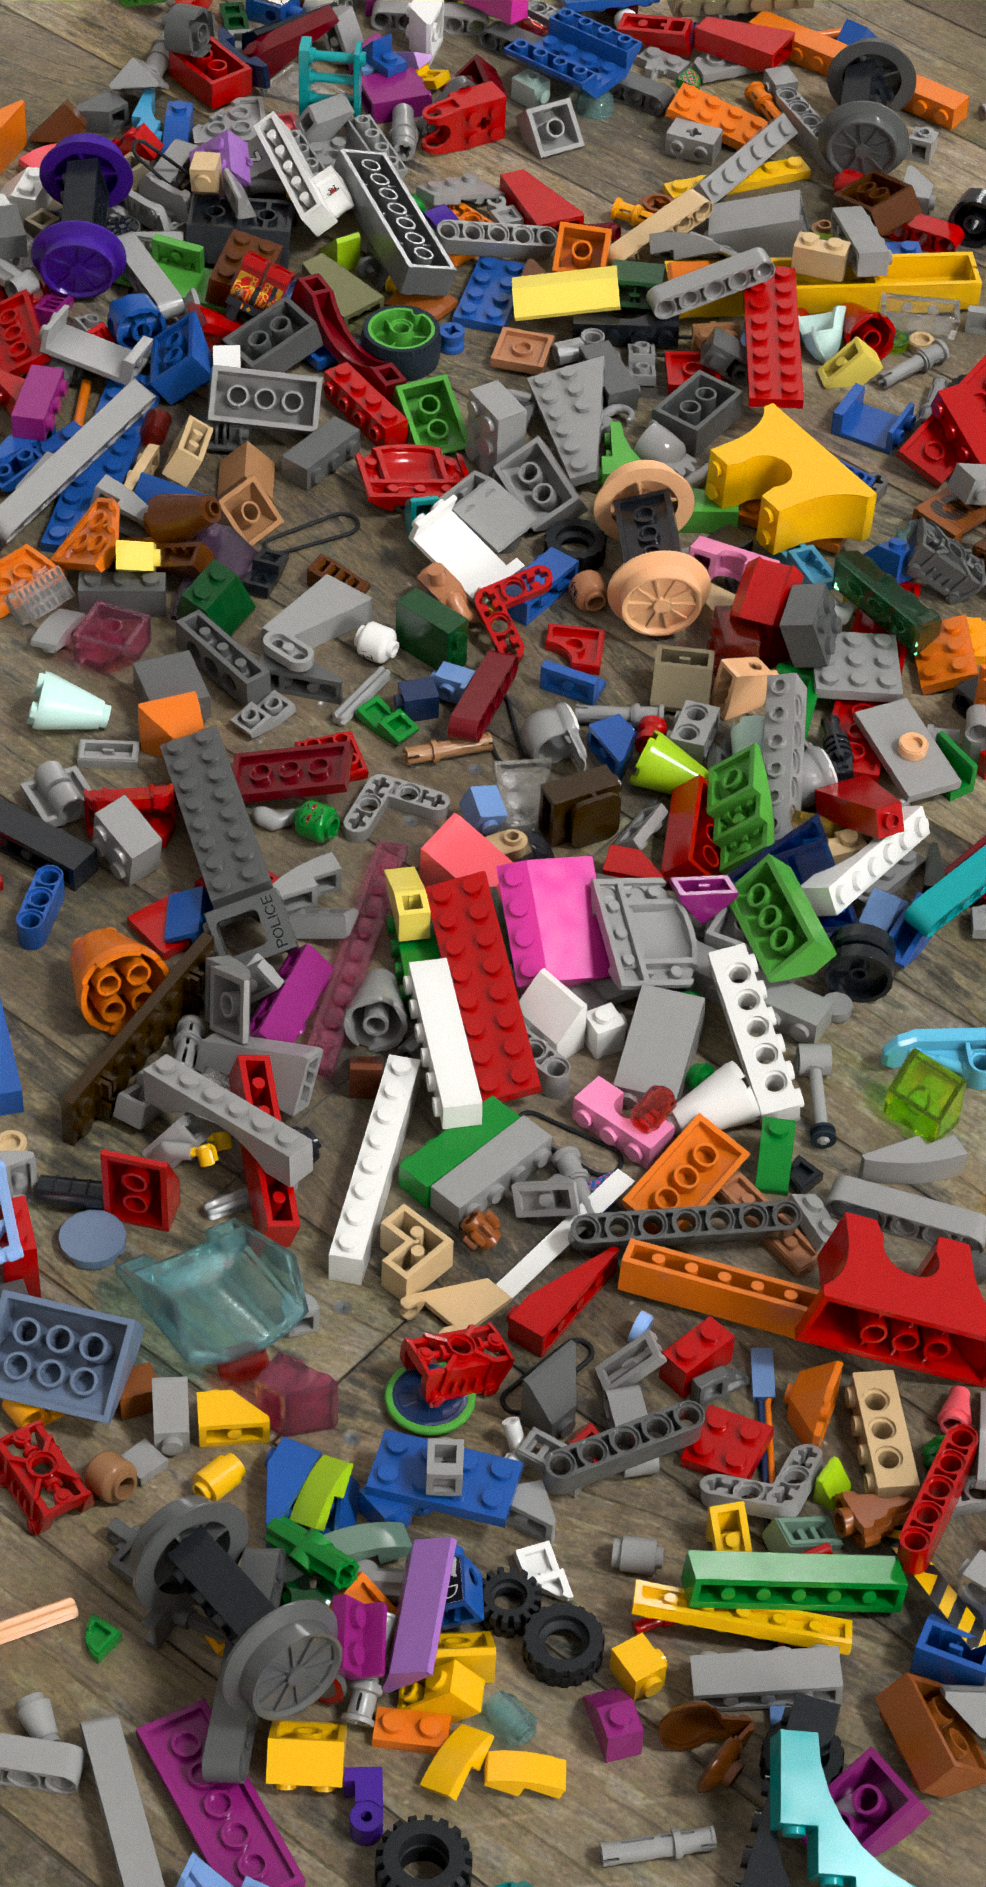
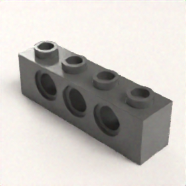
[176,610,271,707]

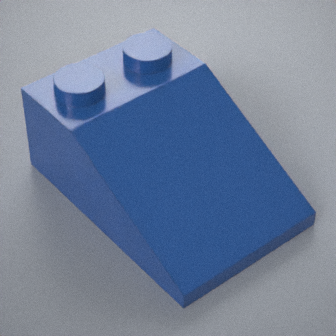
[150,311,213,405]

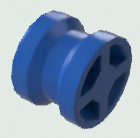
[440,322,465,355]

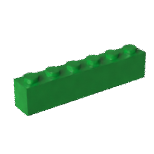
[681,1550,908,1613]

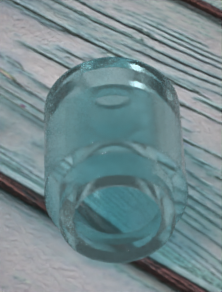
[483,1690,538,1746]

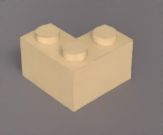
[380,1204,454,1301]

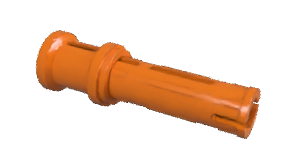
[744,81,782,122]

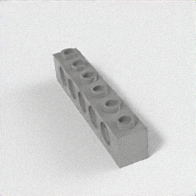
[763,673,807,855]

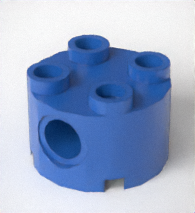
[107,293,168,350]

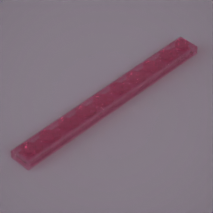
[307,840,408,1078]

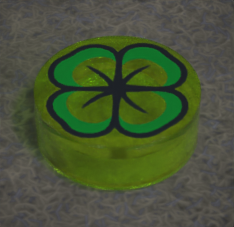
[890,330,909,354]

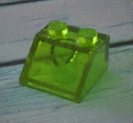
[883,1047,967,1143]

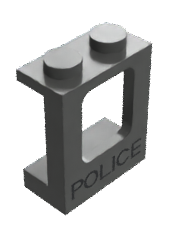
[202,887,299,964]

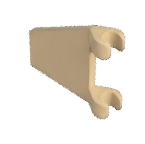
[399,1278,512,1334]

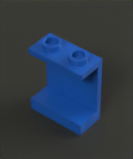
[830,383,916,455]

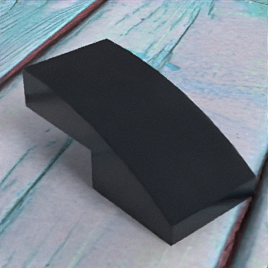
[241,548,289,598]

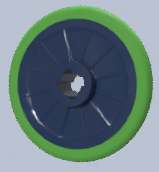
[384,1362,476,1436]

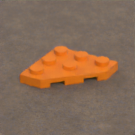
[50,497,120,573]

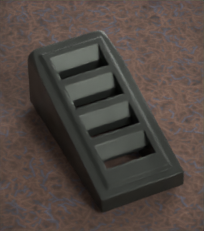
[922,842,945,893]

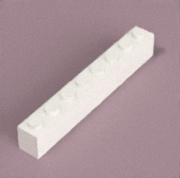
[329,1054,421,1286]

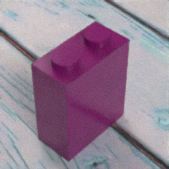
[361,67,432,124]

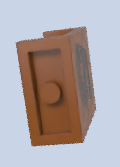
[911,488,986,543]

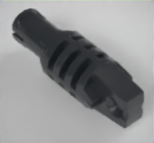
[821,715,854,781]

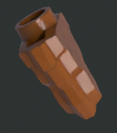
[833,1491,914,1550]

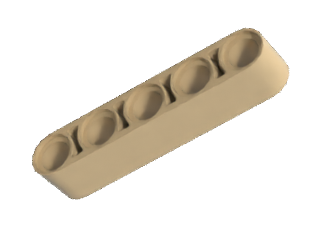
[607,189,713,266]

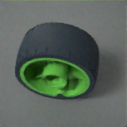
[361,305,441,382]

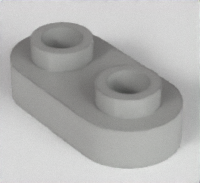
[263,630,314,672]

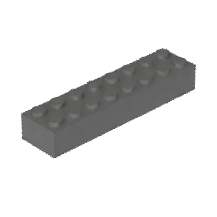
[333,149,456,297]
[160,725,274,927]

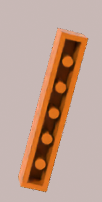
[617,1238,820,1339]

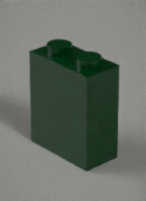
[396,587,468,671]

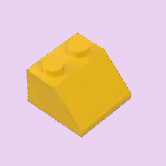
[266,1720,347,1792]

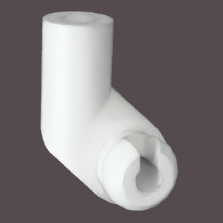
[502,1417,528,1469]

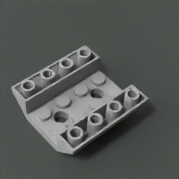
[290,114,408,179]

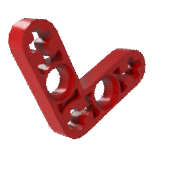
[474,565,553,663]

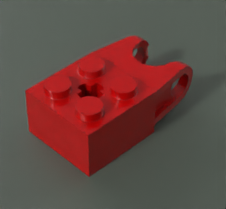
[421,81,506,155]

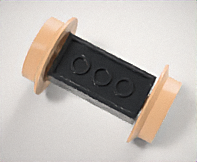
[593,460,711,636]

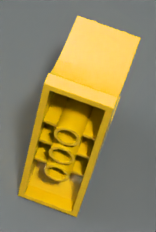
[705,403,877,555]

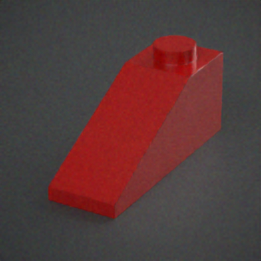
[617,13,694,58]

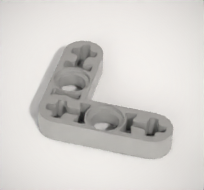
[343,774,450,843]
[699,1444,823,1519]

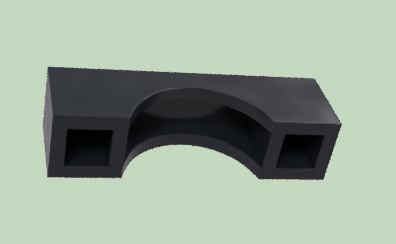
[573,309,679,348]

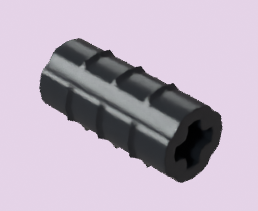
[36,1174,104,1211]

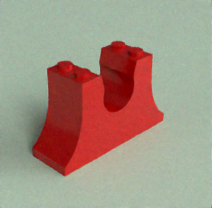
[794,1212,986,1388]

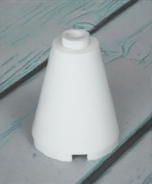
[665,1061,760,1135]

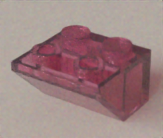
[255,1351,338,1437]

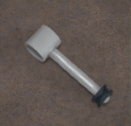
[796,1043,837,1149]

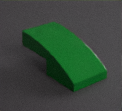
[354,695,420,745]

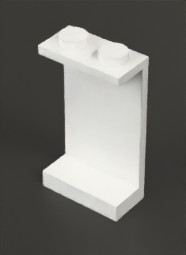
[408,495,525,604]

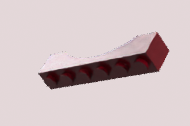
[291,273,407,405]

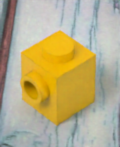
[609,1632,668,1702]

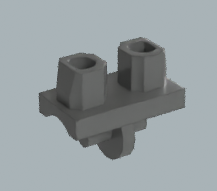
[356,243,389,292]

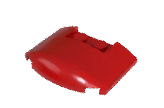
[355,444,469,511]

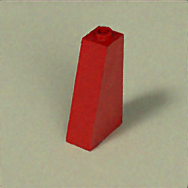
[693,16,795,74]
[499,169,584,243]
[814,775,904,839]

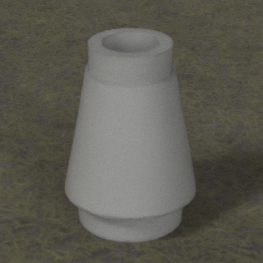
[16,1692,61,1742]

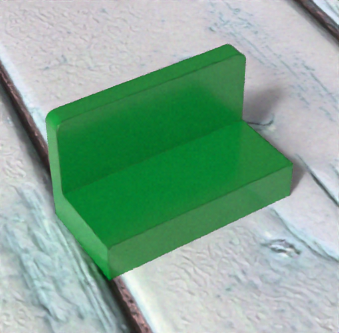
[935,731,978,802]

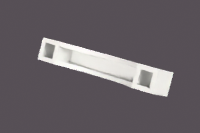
[801,806,930,916]

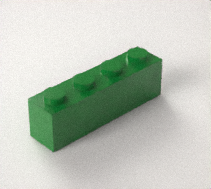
[385,909,440,1016]
[398,1095,520,1209]

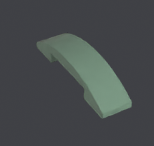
[281,1522,412,1599]

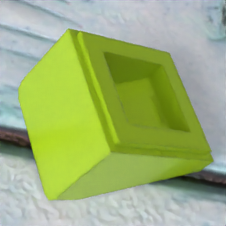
[813,1456,852,1511]

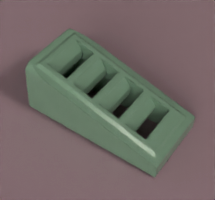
[762,1516,844,1553]

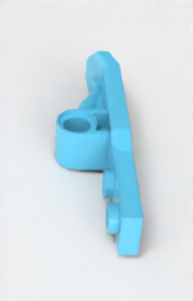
[880,1027,986,1090]

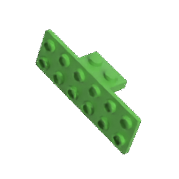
[114,233,226,313]

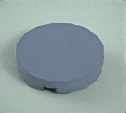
[58,1210,127,1270]

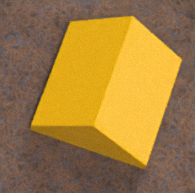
[434,1631,496,1684]

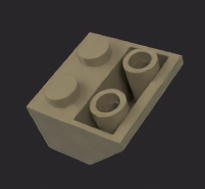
[650,644,715,712]

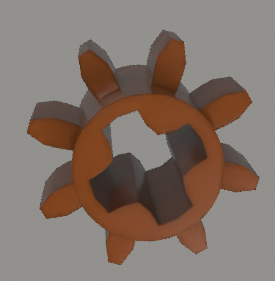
[460,1209,501,1251]

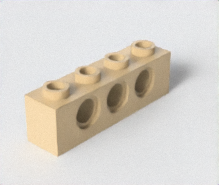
[845,1370,920,1502]

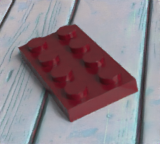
[232,741,353,803]

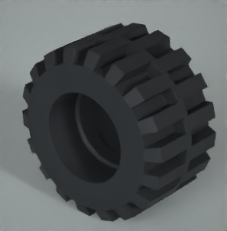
[374,1815,473,1887]

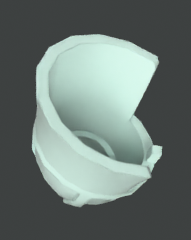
[798,306,846,363]

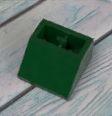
[608,259,666,315]

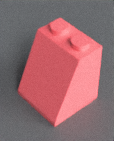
[420,813,514,910]

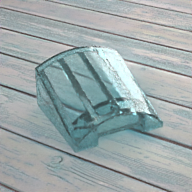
[114,1218,309,1364]

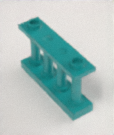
[299,36,366,127]

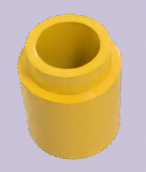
[192,1453,246,1501]

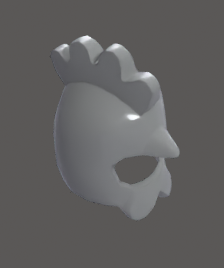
[633,420,697,478]

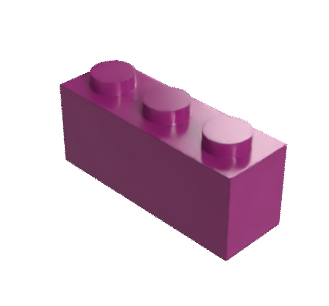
[11,364,68,441]

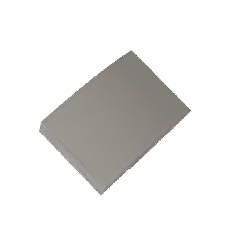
[649,232,739,261]
[204,955,251,1044]

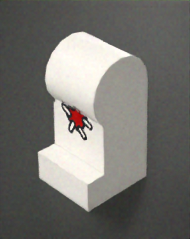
[312,165,355,218]

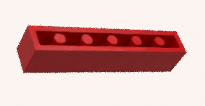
[228,1055,300,1247]

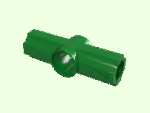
[264,1516,360,1590]

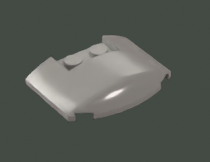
[590,878,698,990]

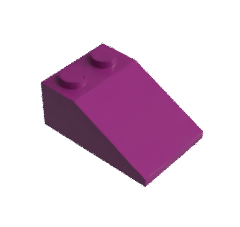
[800,1746,931,1857]

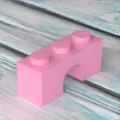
[689,536,780,582]
[572,1076,675,1169]

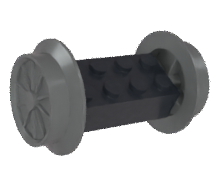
[818,38,917,175]
[130,1495,343,1720]

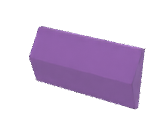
[382,1537,457,1693]

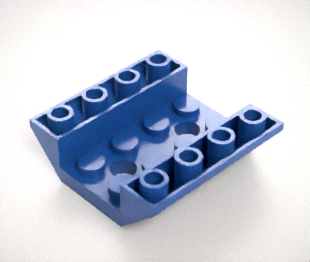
[504,7,642,99]

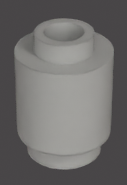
[611,1535,664,1575]

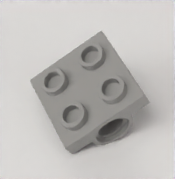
[20,761,92,827]

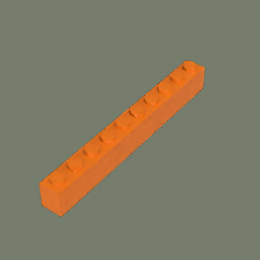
[749,11,970,130]

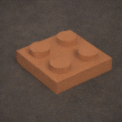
[490,327,555,375]

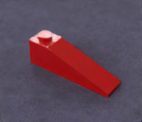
[506,1246,619,1358]

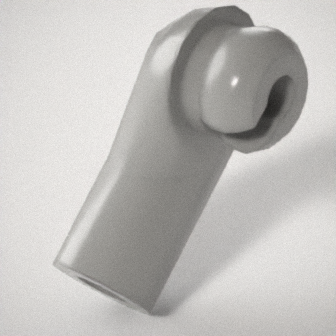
[251,806,295,831]

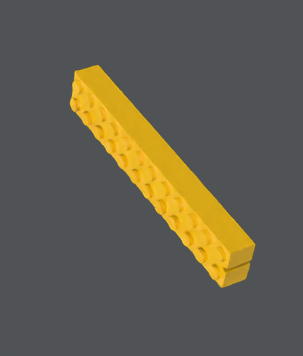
[664,252,982,319]

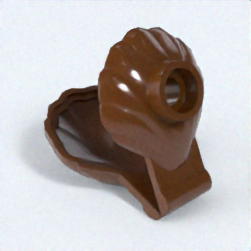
[658,1700,755,1793]

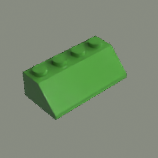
[729,854,837,983]

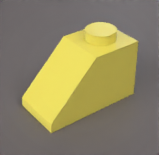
[817,336,883,389]
[116,540,161,572]

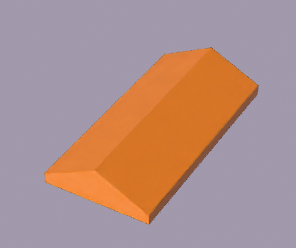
[621,1113,751,1235]

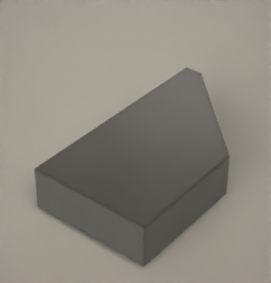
[690,1366,751,1406]

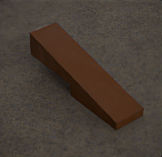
[110,537,215,577]

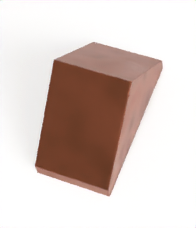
[349,1056,383,1099]

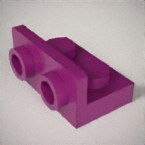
[332,1594,387,1681]

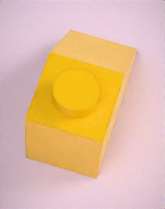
[196,1389,270,1448]

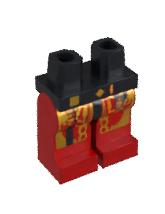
[225,250,296,322]

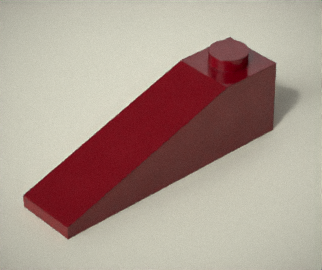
[240,5,340,79]

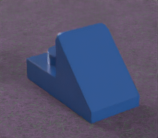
[362,33,407,78]

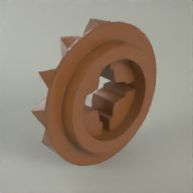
[638,193,674,220]

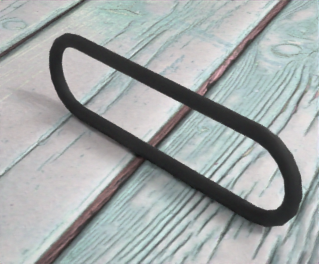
[500,1338,595,1415]

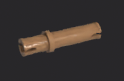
[402,732,493,766]

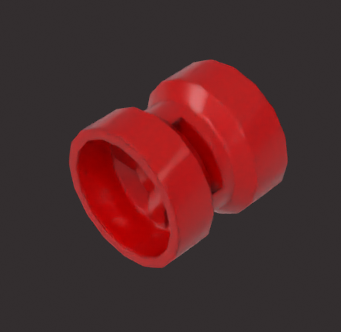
[635,715,668,754]

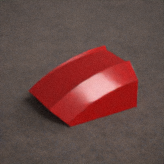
[729,556,804,628]

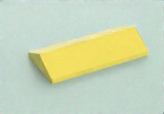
[512,265,621,321]

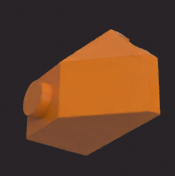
[783,1361,843,1448]

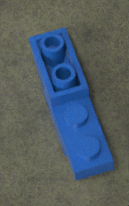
[0,421,82,492]

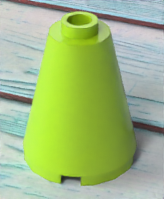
[629,730,709,795]

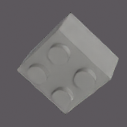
[91,795,162,887]

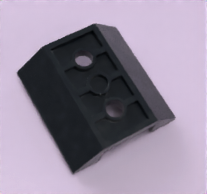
[185,194,298,269]

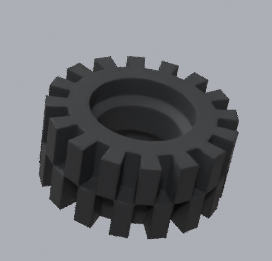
[479,1566,542,1639]

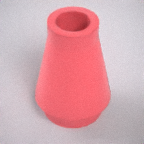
[937,1386,972,1434]

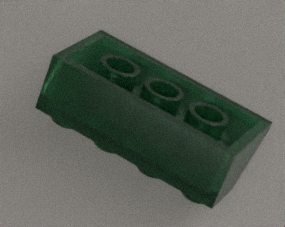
[832,550,942,656]

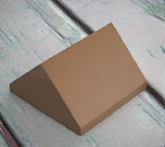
[217,441,275,503]
[214,474,284,551]

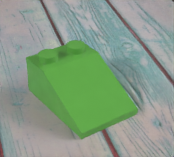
[392,374,468,455]

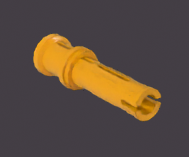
[610,197,654,227]

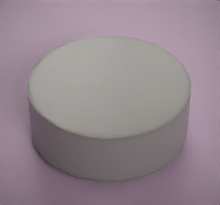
[824,992,853,1023]

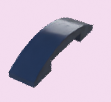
[218,27,270,89]

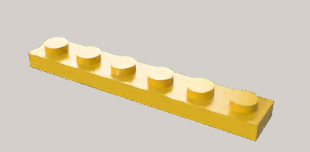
[662,156,811,199]
[631,1579,853,1655]

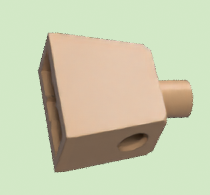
[709,657,779,721]

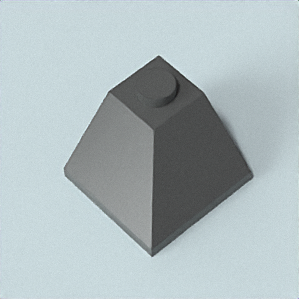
[520,1340,576,1439]

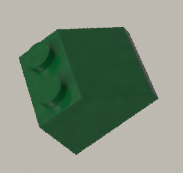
[176,559,256,637]

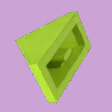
[319,232,361,271]

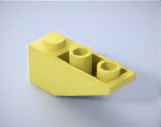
[384,866,431,942]

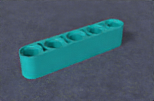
[903,845,986,938]

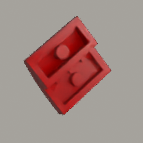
[187,302,245,338]

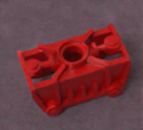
[83,783,176,848]
[399,1322,514,1408]
[0,1420,95,1535]

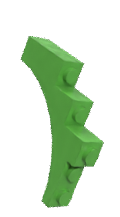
[595,422,739,533]

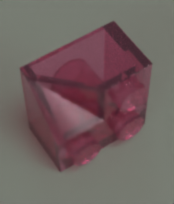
[72,600,152,670]

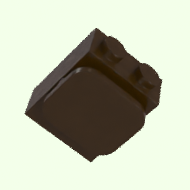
[538,764,622,848]

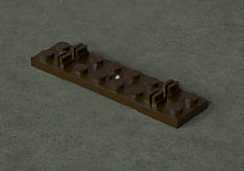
[61,932,216,1146]

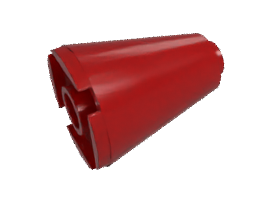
[841,302,896,360]

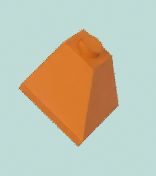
[138,691,205,759]

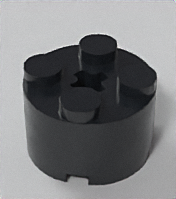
[948,188,986,248]

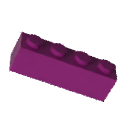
[250,943,334,1043]

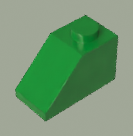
[755,1117,796,1196]

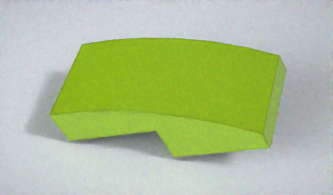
[290,1454,354,1531]

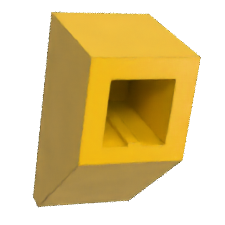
[397,1660,485,1724]

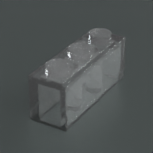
[877,293,960,340]

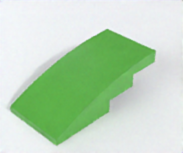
[706,743,775,877]

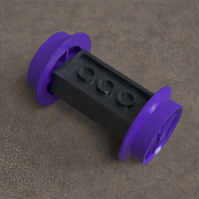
[31,133,133,299]

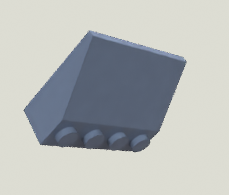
[0,1289,145,1425]

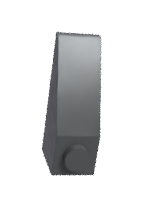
[259,650,343,704]

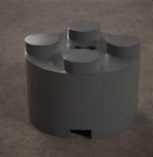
[161,3,216,58]

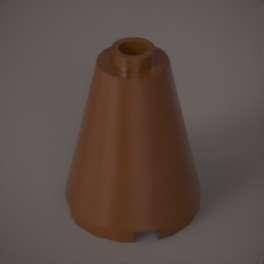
[143,493,222,544]

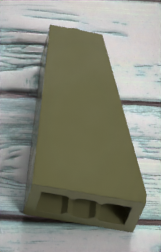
[302,253,384,334]

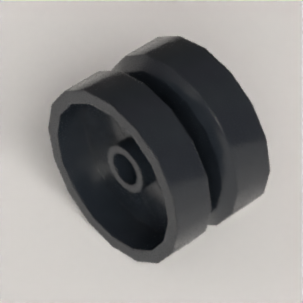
[824,923,896,1003]

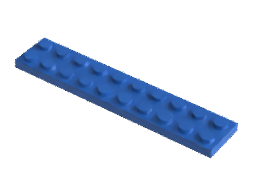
[40,374,161,553]

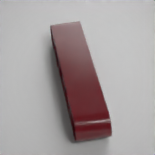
[448,650,519,743]

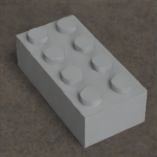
[206,365,323,435]

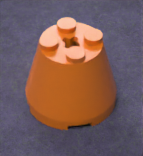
[69,927,170,1035]

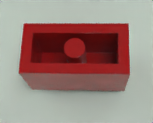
[659,1316,735,1398]

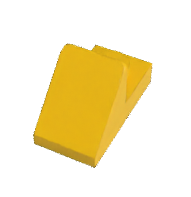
[706,1501,752,1552]

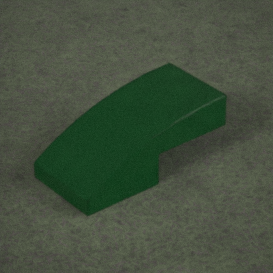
[219,2,250,31]

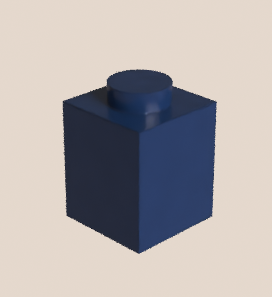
[393,677,439,722]

